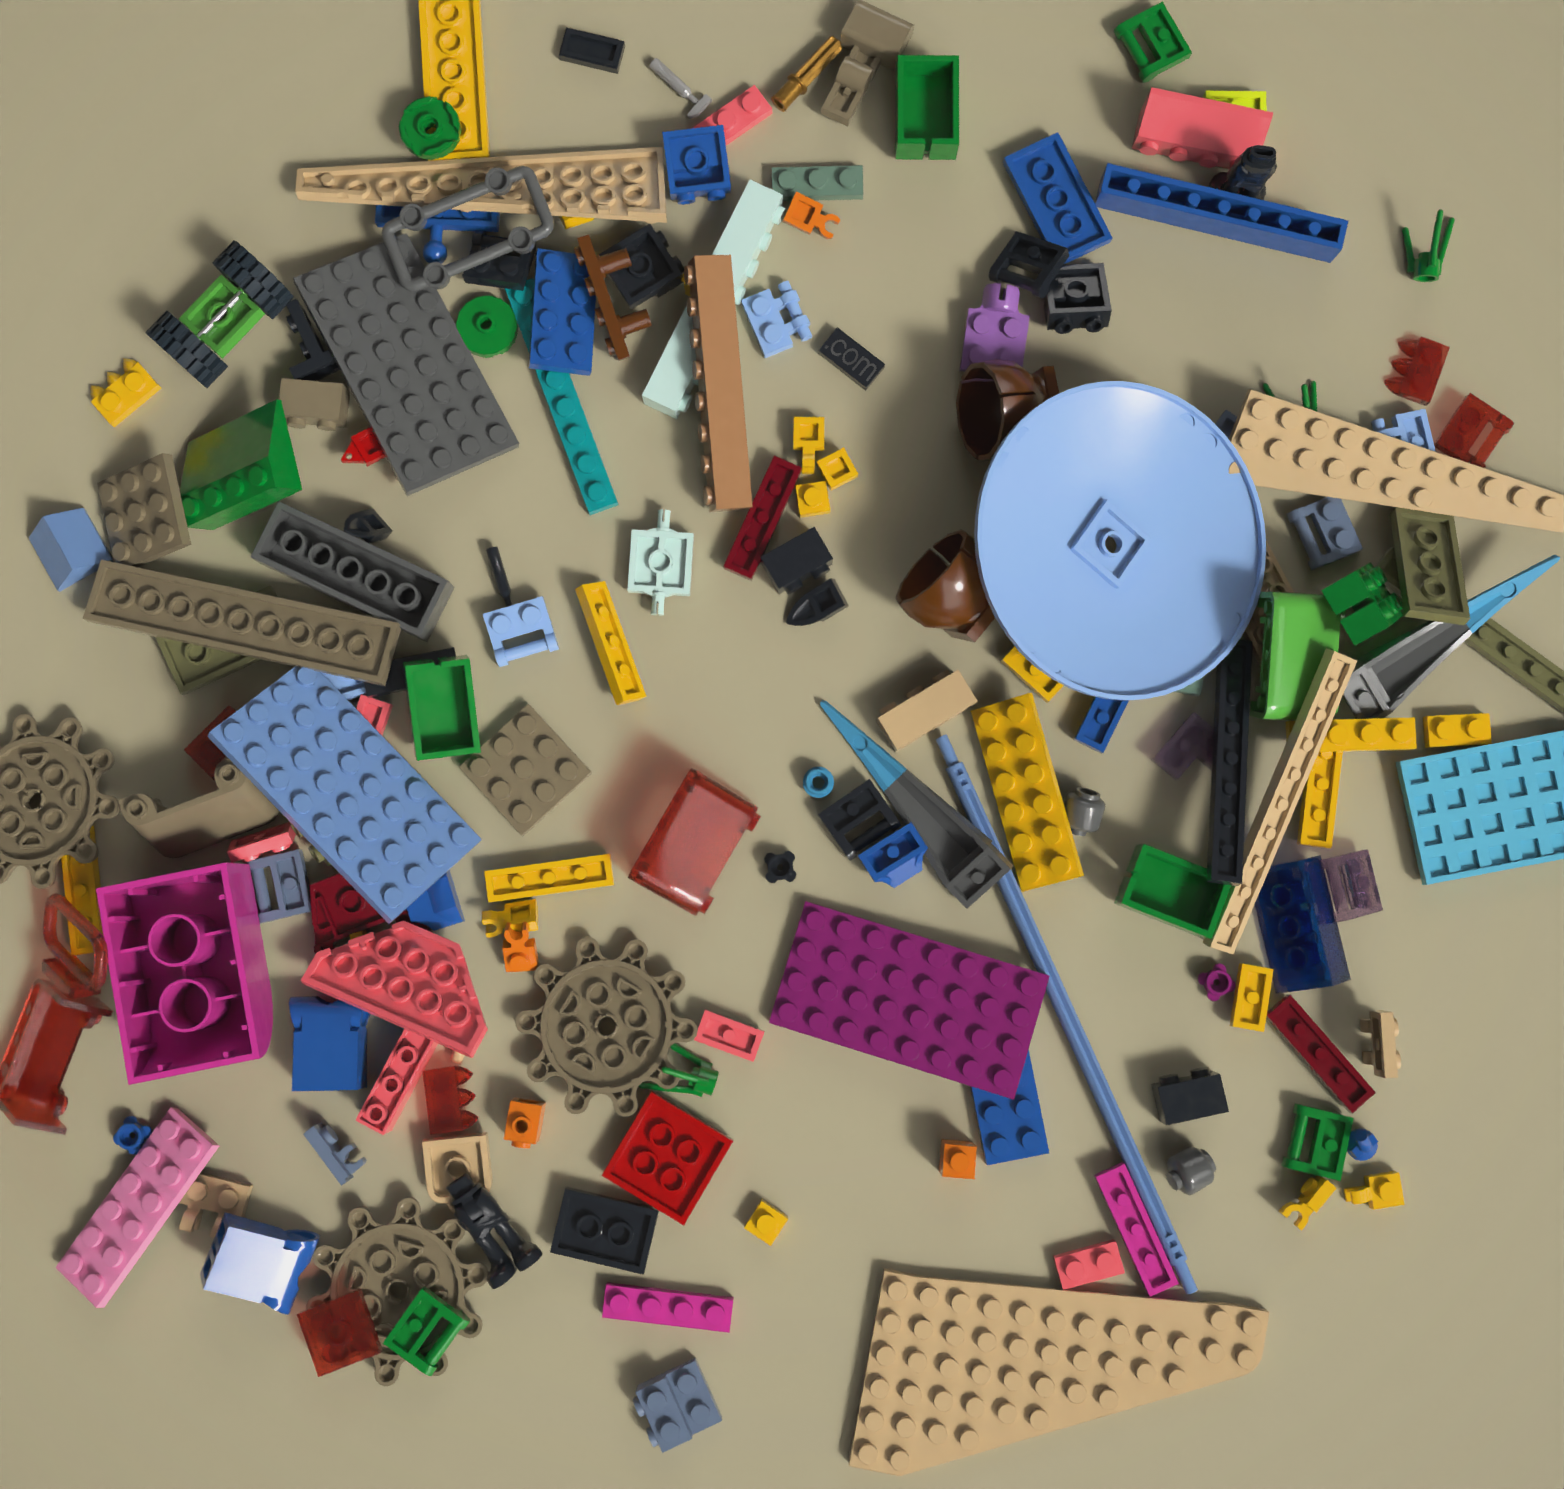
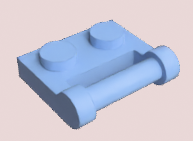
[482,596,559,667]

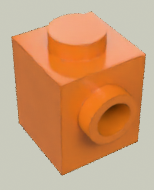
[504,1097,546,1148]

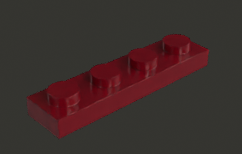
[723,455,802,581]
[1266,994,1376,1114]

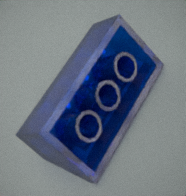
[1255,855,1351,994]

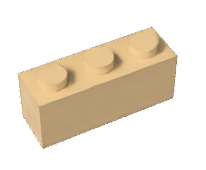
[876,669,978,753]

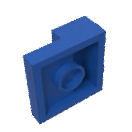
[662,125,731,205]

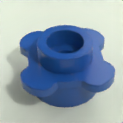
[113,1116,152,1155]

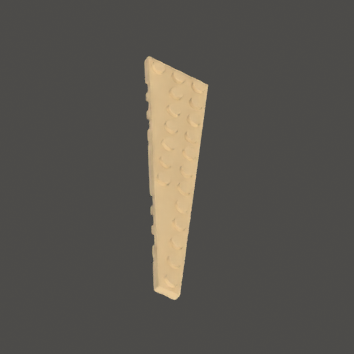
[295,147,667,224]
[1229,389,1564,533]

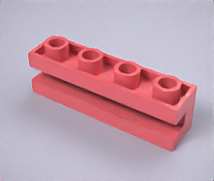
[355,1029,438,1136]

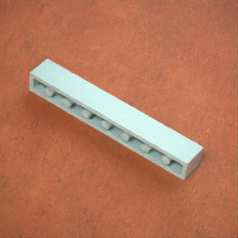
[642,180,786,419]

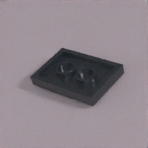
[550,1187,659,1275]

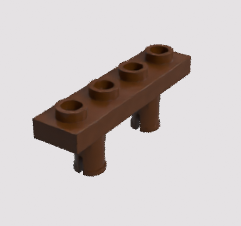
[574,234,652,361]

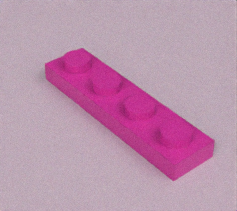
[1094,1162,1179,1297]
[602,1282,734,1333]

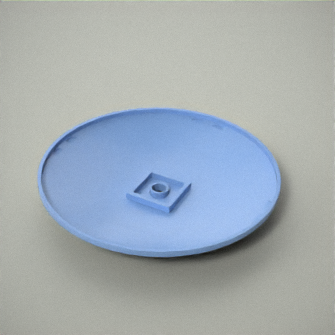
[974,381,1266,701]

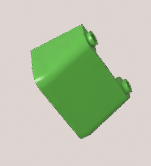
[1250,592,1346,720]

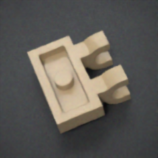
[1360,1010,1401,1078]
[179,1173,253,1238]

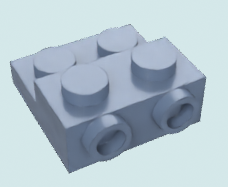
[633,1358,722,1453]

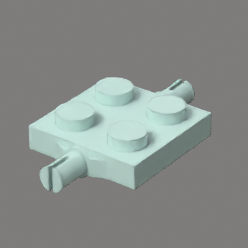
[627,509,694,616]

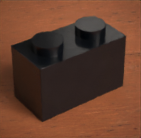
[760,527,833,594]
[1151,1067,1229,1126]

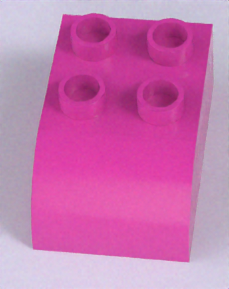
[96,862,273,1085]

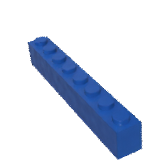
[1095,163,1348,263]

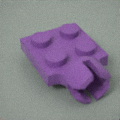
[959,283,1030,372]

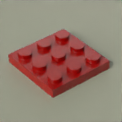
[601,1091,733,1226]

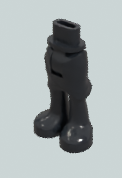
[1208,145,1277,200]
[446,1173,543,1289]

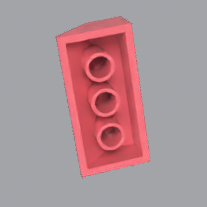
[1132,87,1273,169]

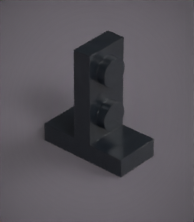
[286,299,340,381]

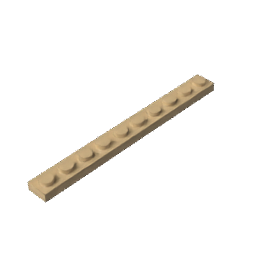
[1203,648,1357,954]

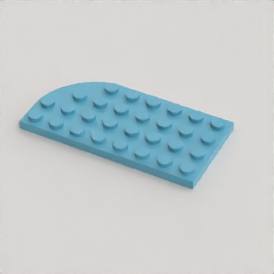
[1395,730,1564,885]

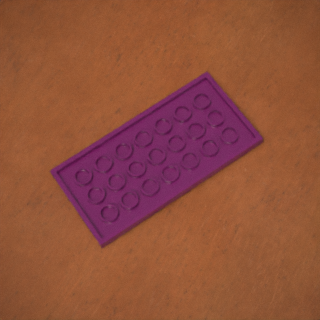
[769,901,1050,1100]

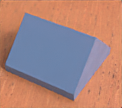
[29,508,114,592]

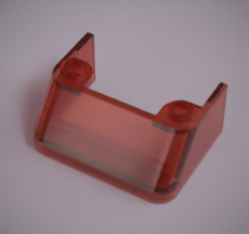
[0,978,113,1135]

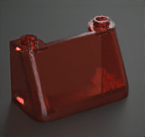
[628,768,761,917]

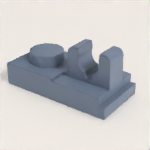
[303,1122,367,1186]

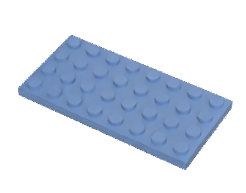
[208,666,482,924]

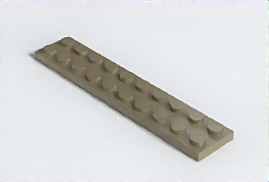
[83,560,401,686]

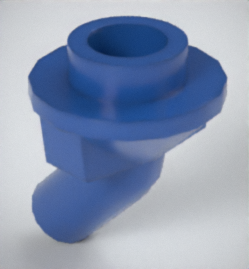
[1347,1128,1378,1161]

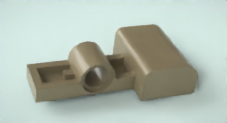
[821,0,914,127]

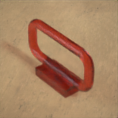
[42,893,108,1000]

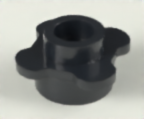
[764,851,796,883]

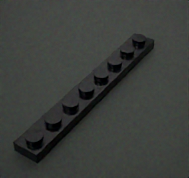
[1206,639,1252,886]

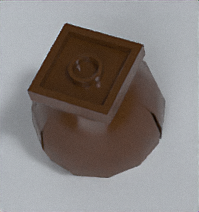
[956,359,1059,461]
[895,529,995,642]

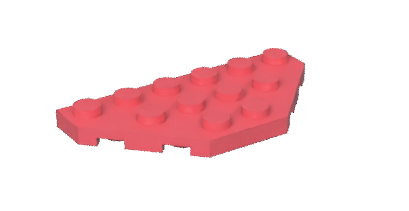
[300,920,488,1058]

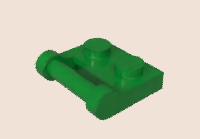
[1114,1,1192,83]
[1281,1103,1354,1181]
[383,1286,470,1376]

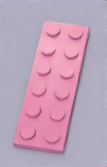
[55,1107,219,1308]

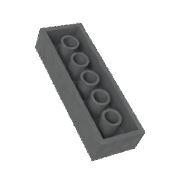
[251,501,455,642]

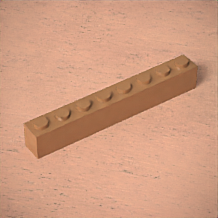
[684,255,753,512]

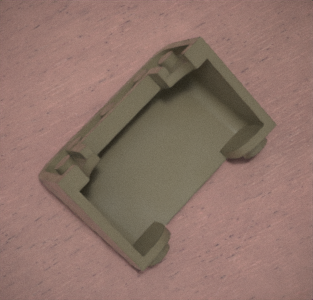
[118,758,279,858]

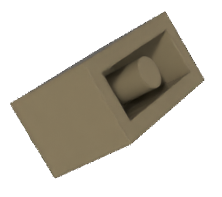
[279,378,350,431]

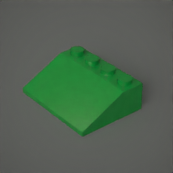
[180,399,302,530]

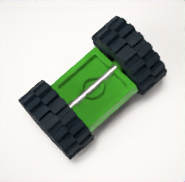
[145,240,294,388]

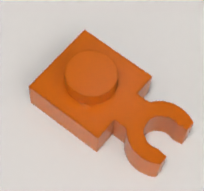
[782,191,840,239]
[502,922,539,972]

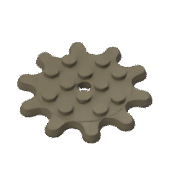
[0,714,121,889]
[515,937,698,1117]
[306,1197,489,1386]

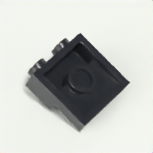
[599,224,684,310]
[1044,263,1112,334]

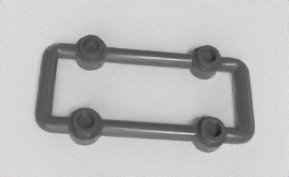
[382,166,554,291]

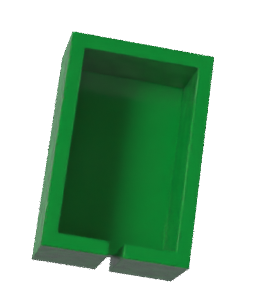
[895,55,959,160]
[1321,562,1403,646]
[403,655,481,761]
[1114,844,1231,939]

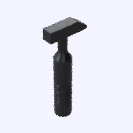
[486,546,512,607]

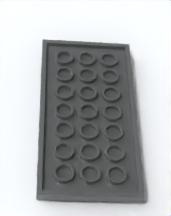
[293,233,519,496]

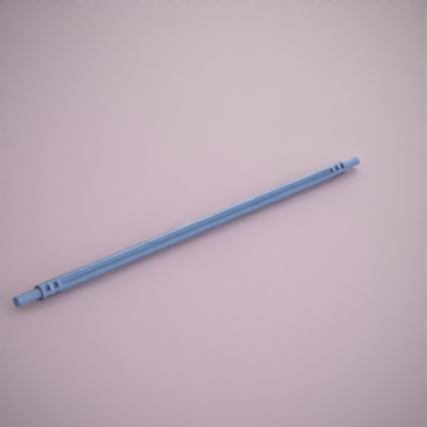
[935,734,1198,1294]

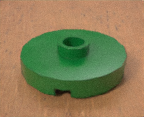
[398,96,462,160]
[456,295,519,358]

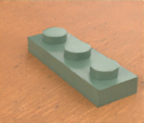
[772,165,864,201]

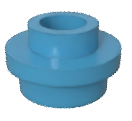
[803,767,834,798]

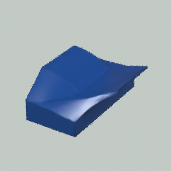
[858,822,928,888]
[407,870,465,931]

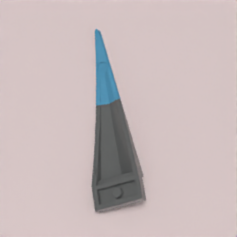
[1343,555,1560,719]
[820,700,1013,909]

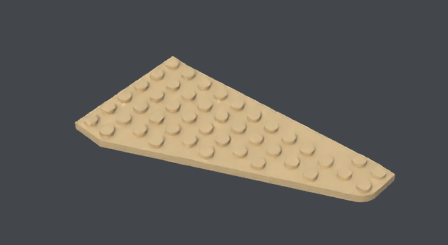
[848,1268,1269,1476]

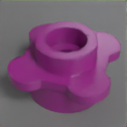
[1198,964,1236,1001]

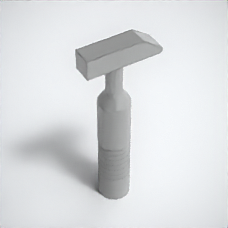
[649,58,712,119]

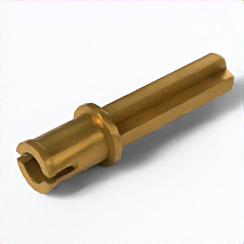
[771,36,842,112]

